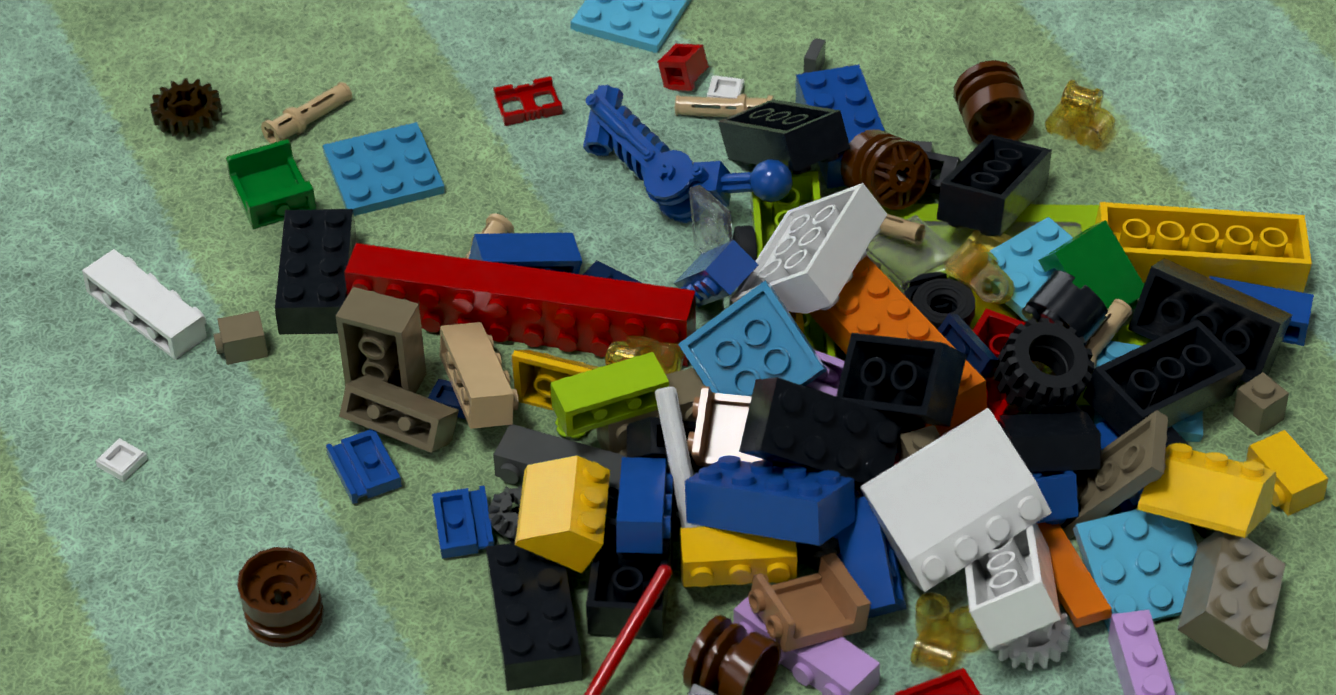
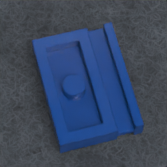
[326,429,402,504]
[432,485,494,559]

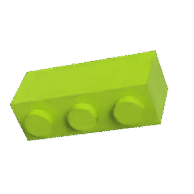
[550,352,669,437]

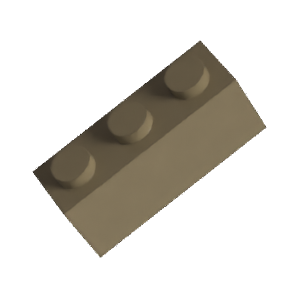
[339,375,459,453]

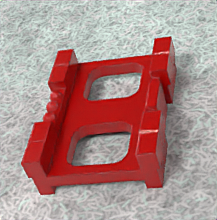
[493,76,563,126]

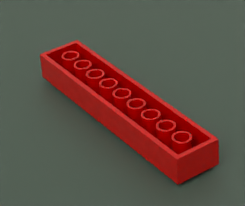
[344,243,696,367]

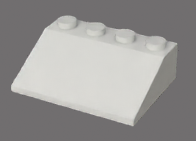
[731,183,887,314]
[860,408,1052,592]

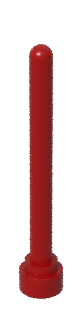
[584,564,672,695]

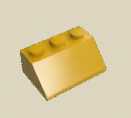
[512,350,598,411]
[1137,443,1276,538]
[515,455,610,573]
[680,527,797,587]

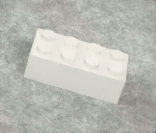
[965,523,1061,649]

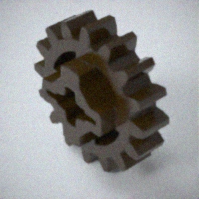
[150,78,222,137]

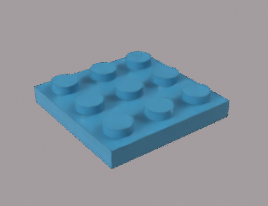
[322,122,445,216]
[678,281,827,396]

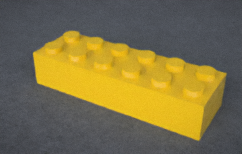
[1095,202,1312,293]

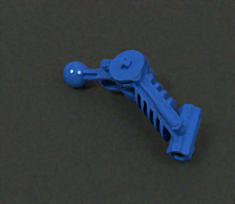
[583,85,793,223]

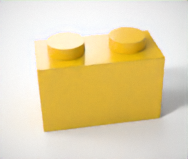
[1246,430,1328,516]

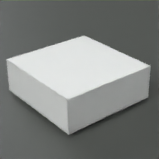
[707,76,744,99]
[95,438,148,482]

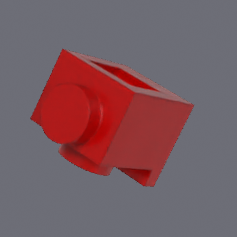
[657,44,709,91]

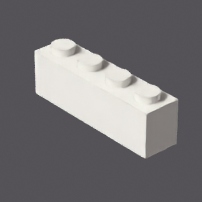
[82,249,207,360]

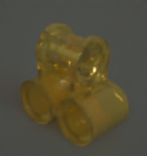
[1045,79,1115,150]
[944,239,1015,304]
[605,336,684,374]
[910,592,984,675]

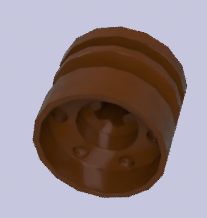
[953,60,1034,145]
[841,129,931,210]
[237,547,324,647]
[683,615,781,695]

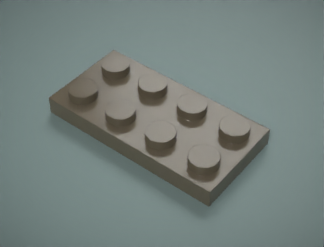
[1059,410,1168,539]

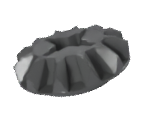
[489,484,522,539]

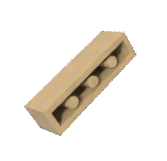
[439,322,519,429]

